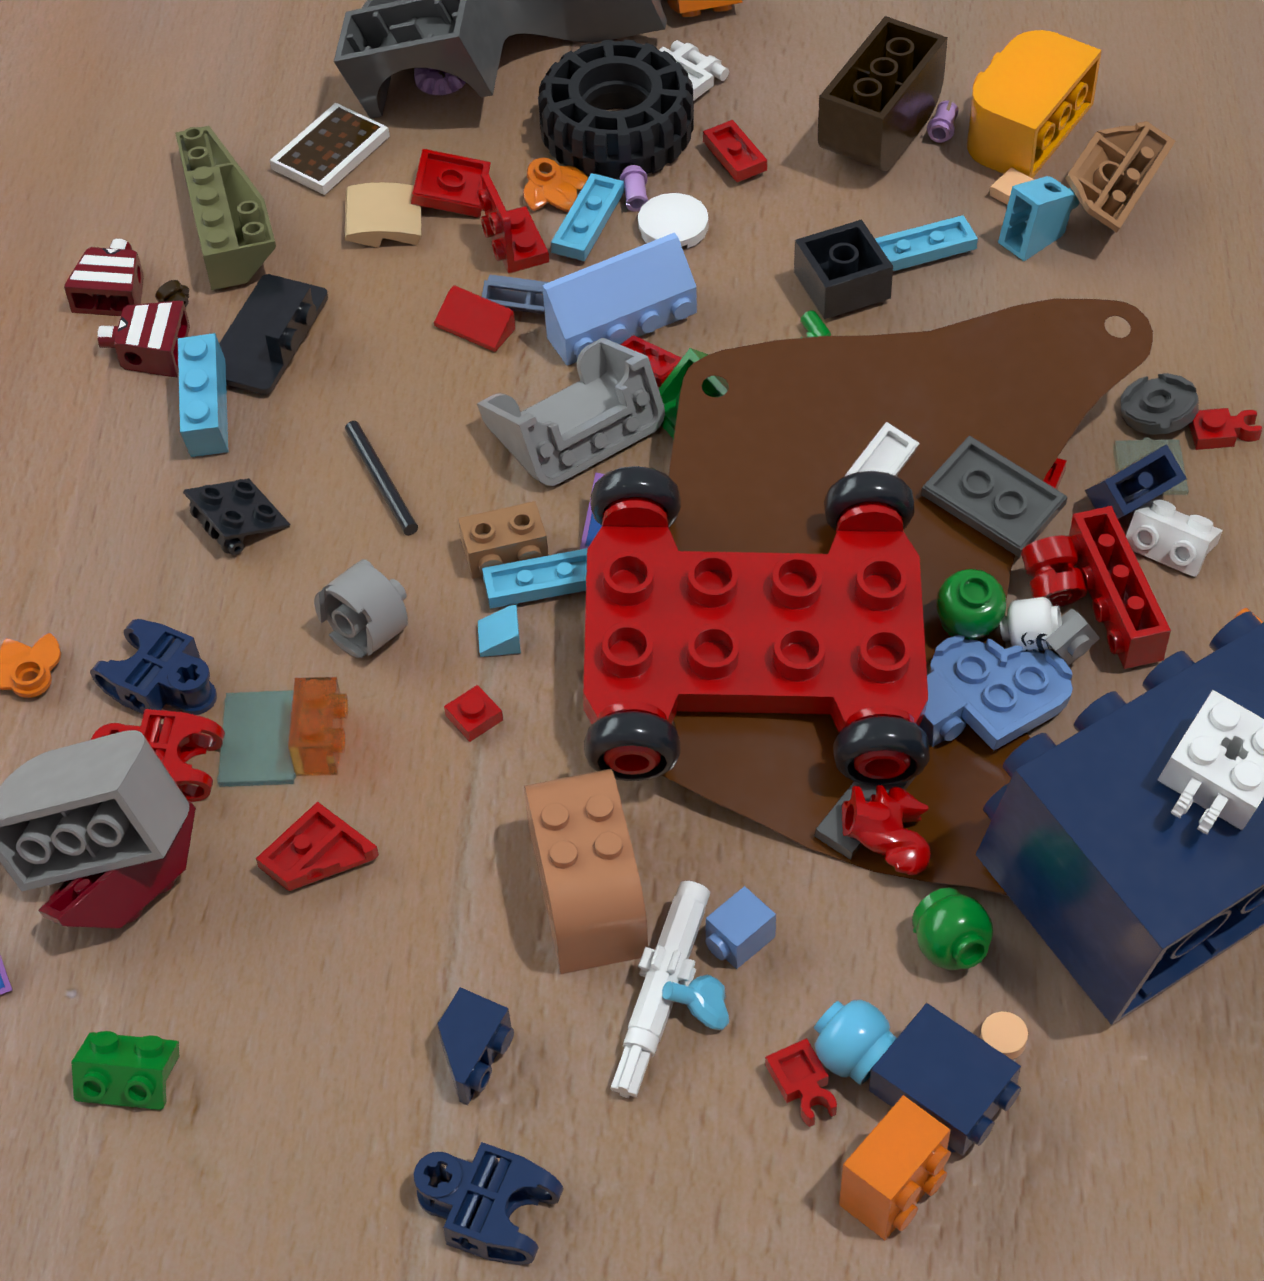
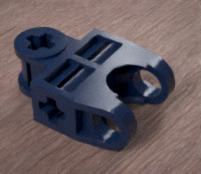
[90,619,217,715]
[414,1142,564,1265]

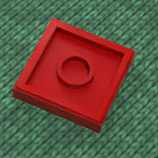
[411,149,491,217]

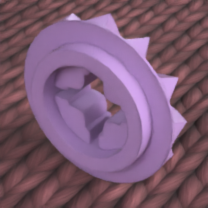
[414,68,466,95]

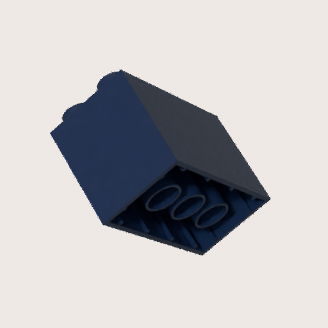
[975,611,1264,1025]

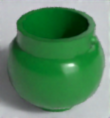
[936,569,1007,640]
[912,888,993,970]

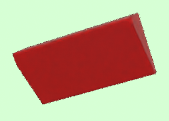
[434,285,515,352]

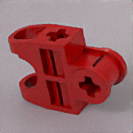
[91,709,225,802]

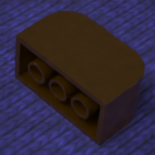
[818,16,948,171]

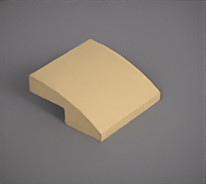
[344,182,421,248]

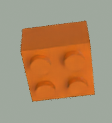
[839,1095,951,1240]

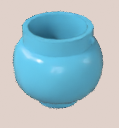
[814,1000,897,1086]

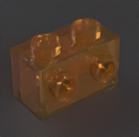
[288,677,348,776]

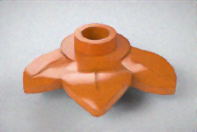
[523,158,588,212]
[0,633,61,698]

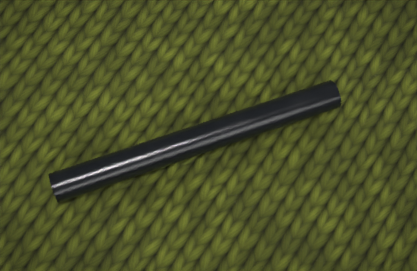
[345,421,418,535]

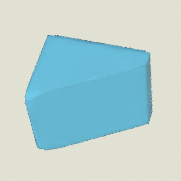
[478,605,521,657]

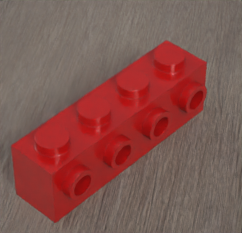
[1069,506,1171,669]

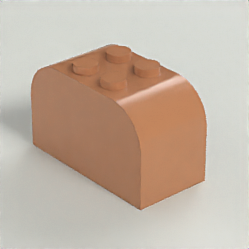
[524,769,648,974]

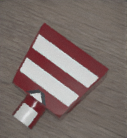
[64,239,144,316]
[98,301,190,377]

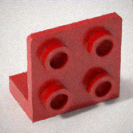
[478,174,549,273]

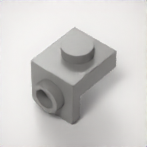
[1046,609,1100,666]

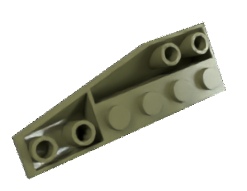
[175,126,276,290]

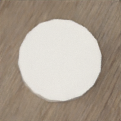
[638,193,709,248]

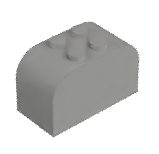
[0,730,189,891]

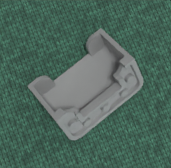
[477,338,665,486]

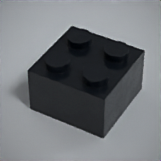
[794,219,893,319]

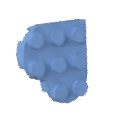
[927,635,1073,751]

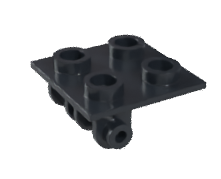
[183,478,291,555]

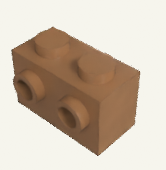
[458,501,548,579]

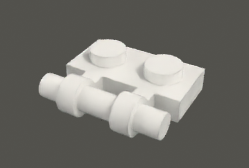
[659,40,729,101]

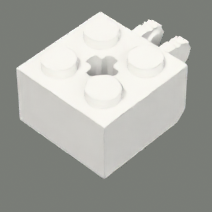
[1158,690,1264,834]

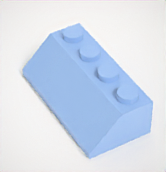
[542,232,697,366]

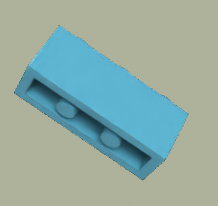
[178,333,229,457]

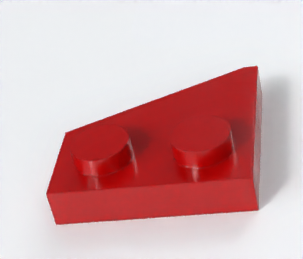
[256,801,379,891]

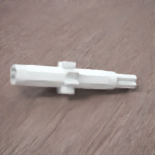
[610,881,710,1098]

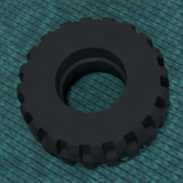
[538,39,694,180]

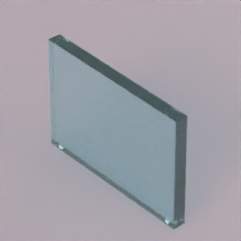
[217,690,302,787]

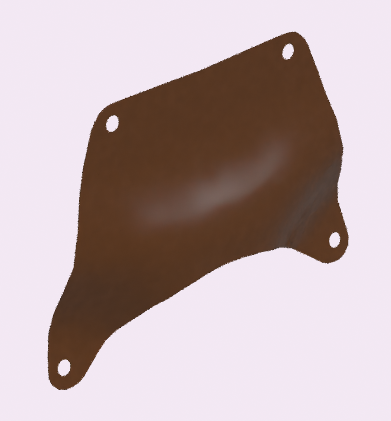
[662,298,1153,895]

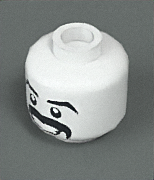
[1000,597,1062,651]

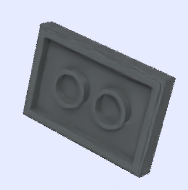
[921,435,1068,558]

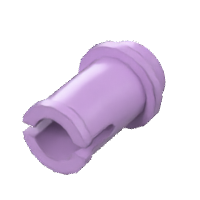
[927,100,959,143]
[620,165,648,212]

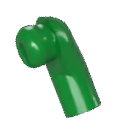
[800,310,831,338]

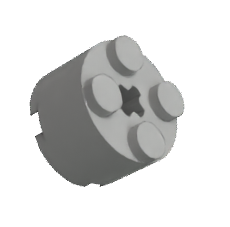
[314,559,408,658]

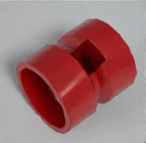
[1021,535,1087,607]

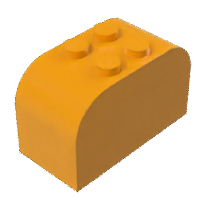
[967,30,1102,178]

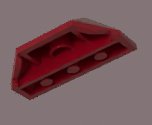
[38,801,196,928]

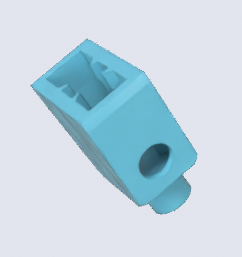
[998,176,1080,261]

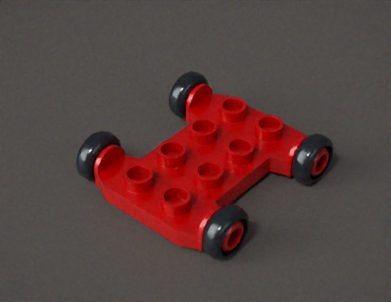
[583,466,930,786]

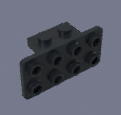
[219,274,328,394]

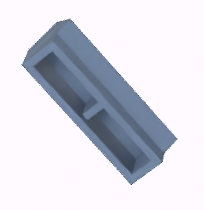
[482,275,549,314]

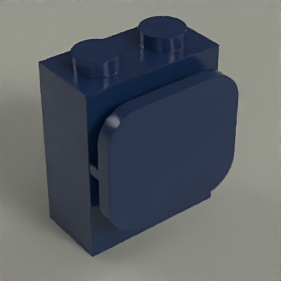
[869,1002,1021,1156]

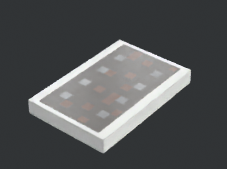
[270,103,390,195]

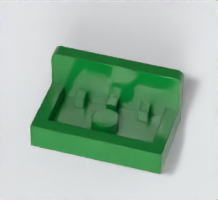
[71,1031,180,1110]

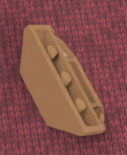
[1065,121,1176,233]

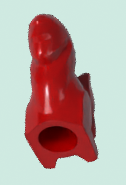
[842,785,931,875]

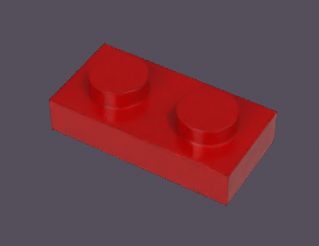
[703,120,767,182]

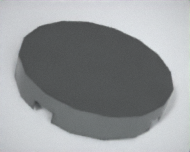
[1121,373,1199,435]

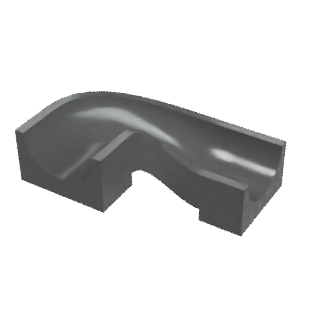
[334,0,667,119]

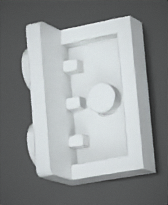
[1126,499,1223,577]

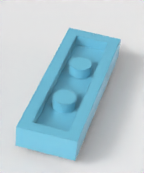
[551,173,624,261]
[875,215,978,271]
[482,548,588,609]

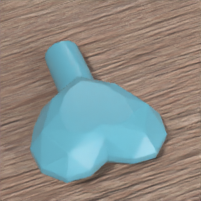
[662,975,729,1030]

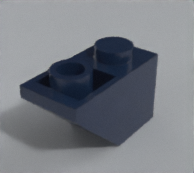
[438,987,514,1105]

